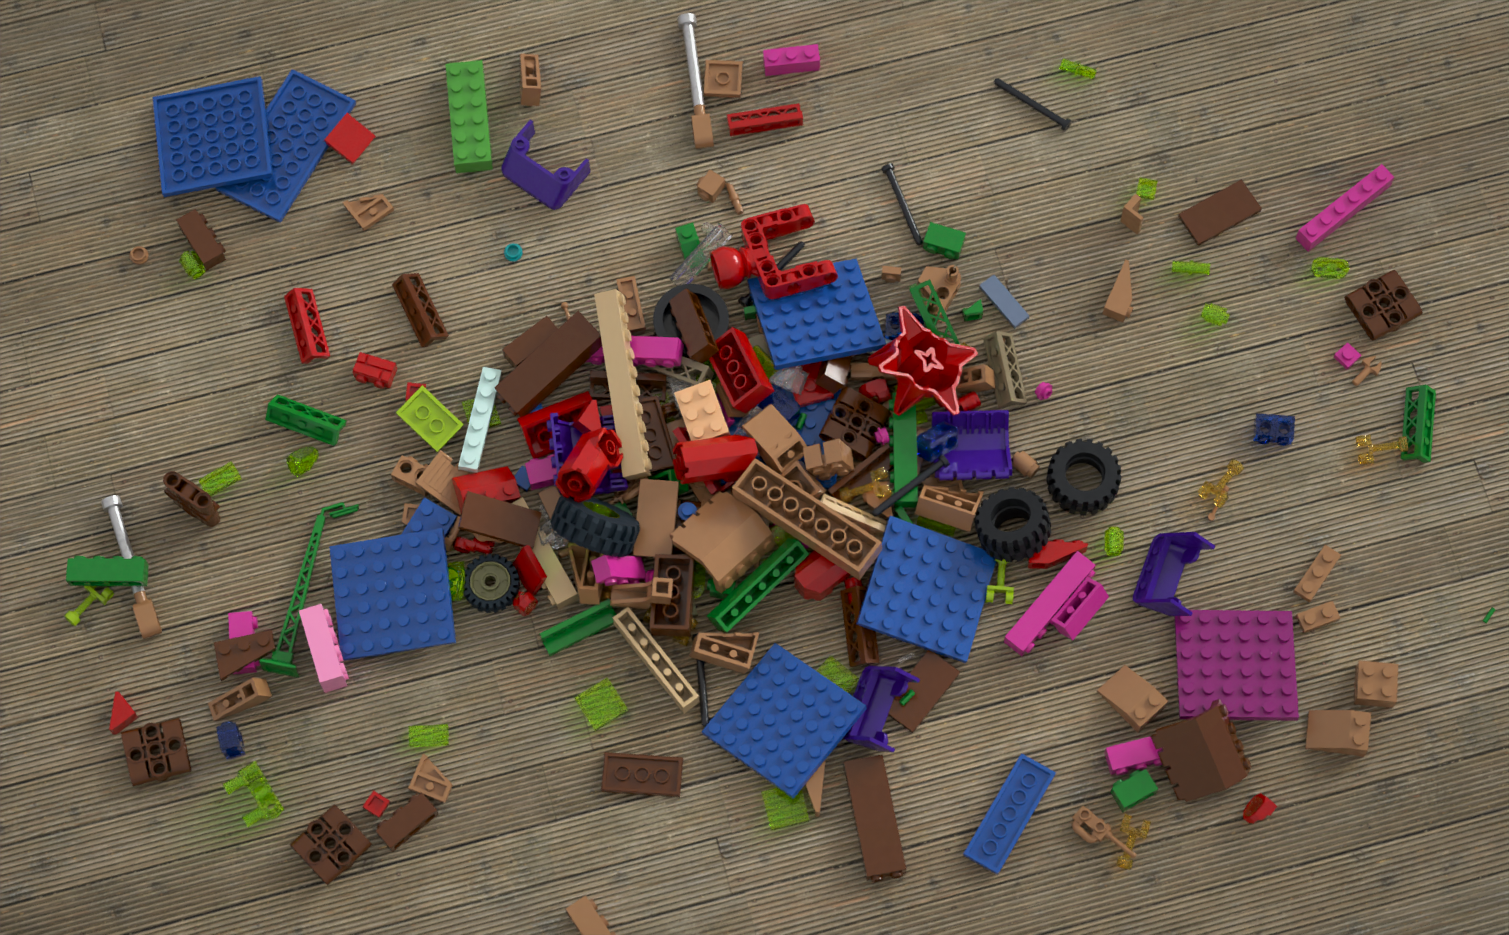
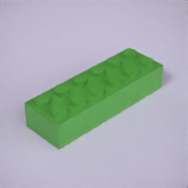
[445,60,493,174]

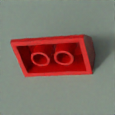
[452,466,520,513]

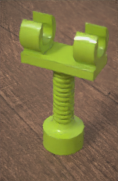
[986,559,1014,604]
[64,586,115,626]

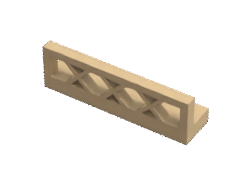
[820,493,887,541]

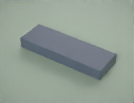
[979,275,1029,329]

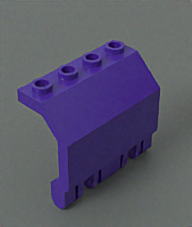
[547,413,628,495]

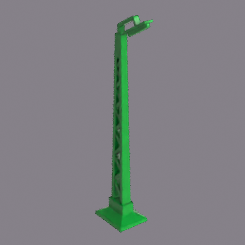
[259,502,359,678]

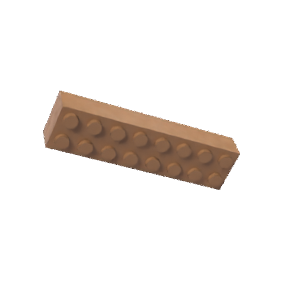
[732,458,882,580]

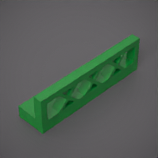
[909,279,960,345]
[1401,384,1436,463]
[265,394,347,446]
[539,599,616,656]

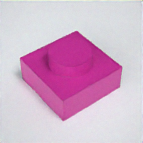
[1334,343,1361,370]

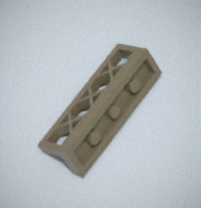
[983,331,1027,409]
[638,356,714,386]

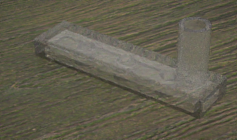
[669,222,732,286]

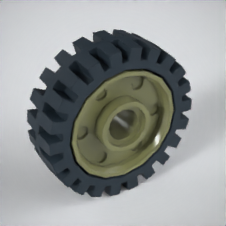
[462,554,520,613]

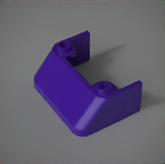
[501,119,590,210]
[1133,532,1215,616]
[842,666,920,753]

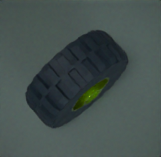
[550,495,640,557]

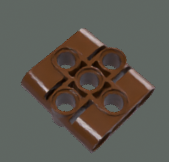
[1345,270,1422,341]
[819,387,891,462]
[163,471,220,527]
[121,718,192,786]
[290,804,372,886]

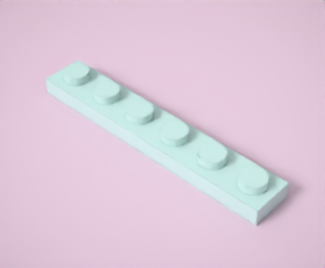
[458,367,502,473]

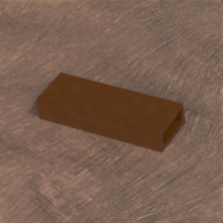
[495,311,602,417]
[843,754,906,882]

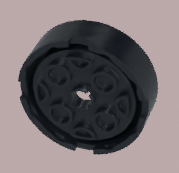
[653,284,729,362]

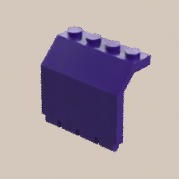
[932,410,1012,480]

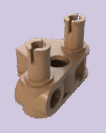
[917,265,961,324]

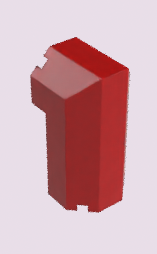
[555,427,623,502]
[673,434,758,484]
[795,550,851,601]

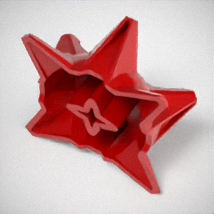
[868,306,978,416]

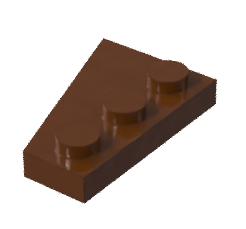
[214,630,276,681]

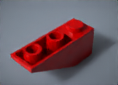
[1028,539,1088,569]

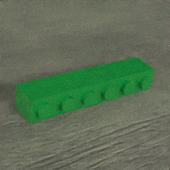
[889,393,918,508]
[707,538,809,633]

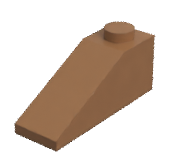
[520,54,541,106]
[1103,259,1133,323]
[955,364,995,393]
[208,677,272,721]
[804,759,826,817]

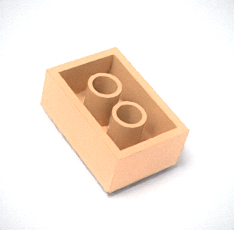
[674,380,730,441]

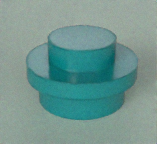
[504,243,523,262]

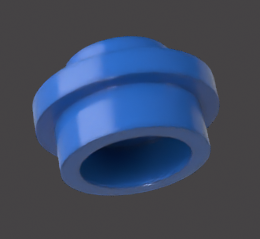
[678,502,697,521]

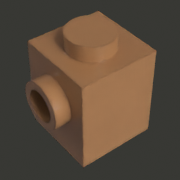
[697,170,726,203]

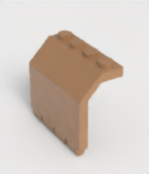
[669,491,775,593]

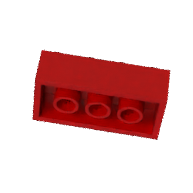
[709,327,774,414]

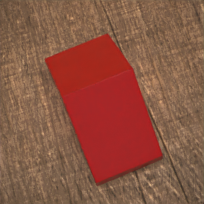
[572,400,601,434]
[109,691,139,735]

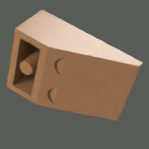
[742,404,807,473]

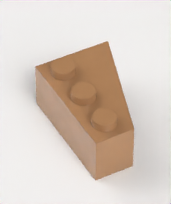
[915,485,984,532]
[567,543,604,605]
[689,632,759,674]

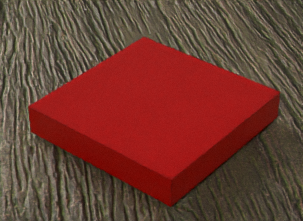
[324,113,376,165]
[513,545,547,596]

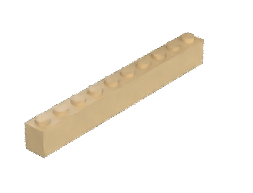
[594,289,652,481]

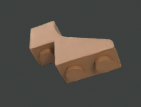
[610,577,673,610]

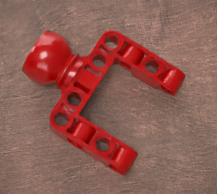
[710,204,838,299]

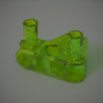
[223,761,284,828]

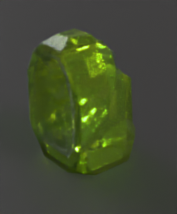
[286,447,319,477]

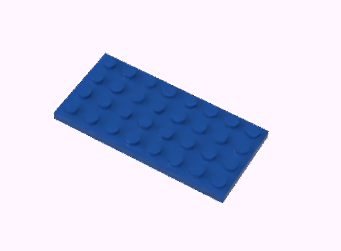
[216,69,356,223]

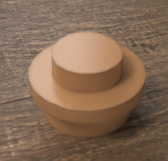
[130,246,149,265]

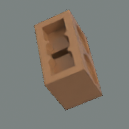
[391,455,429,497]

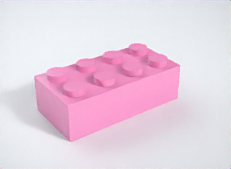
[299,604,349,693]

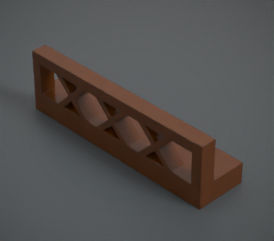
[392,273,449,348]
[590,370,667,403]
[828,443,894,504]
[840,586,880,667]

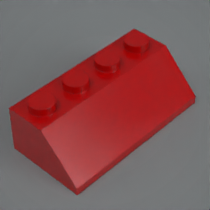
[517,391,593,459]

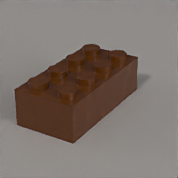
[650,554,696,637]

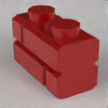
[352,352,397,389]

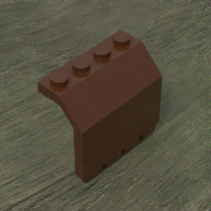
[1150,699,1251,802]

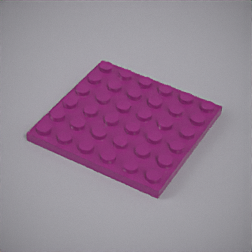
[1174,610,1299,721]

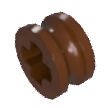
[661,402,678,419]

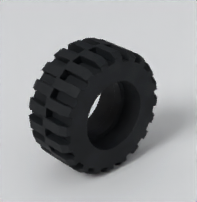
[1046,438,1122,516]
[975,487,1052,562]

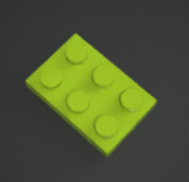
[396,385,464,453]

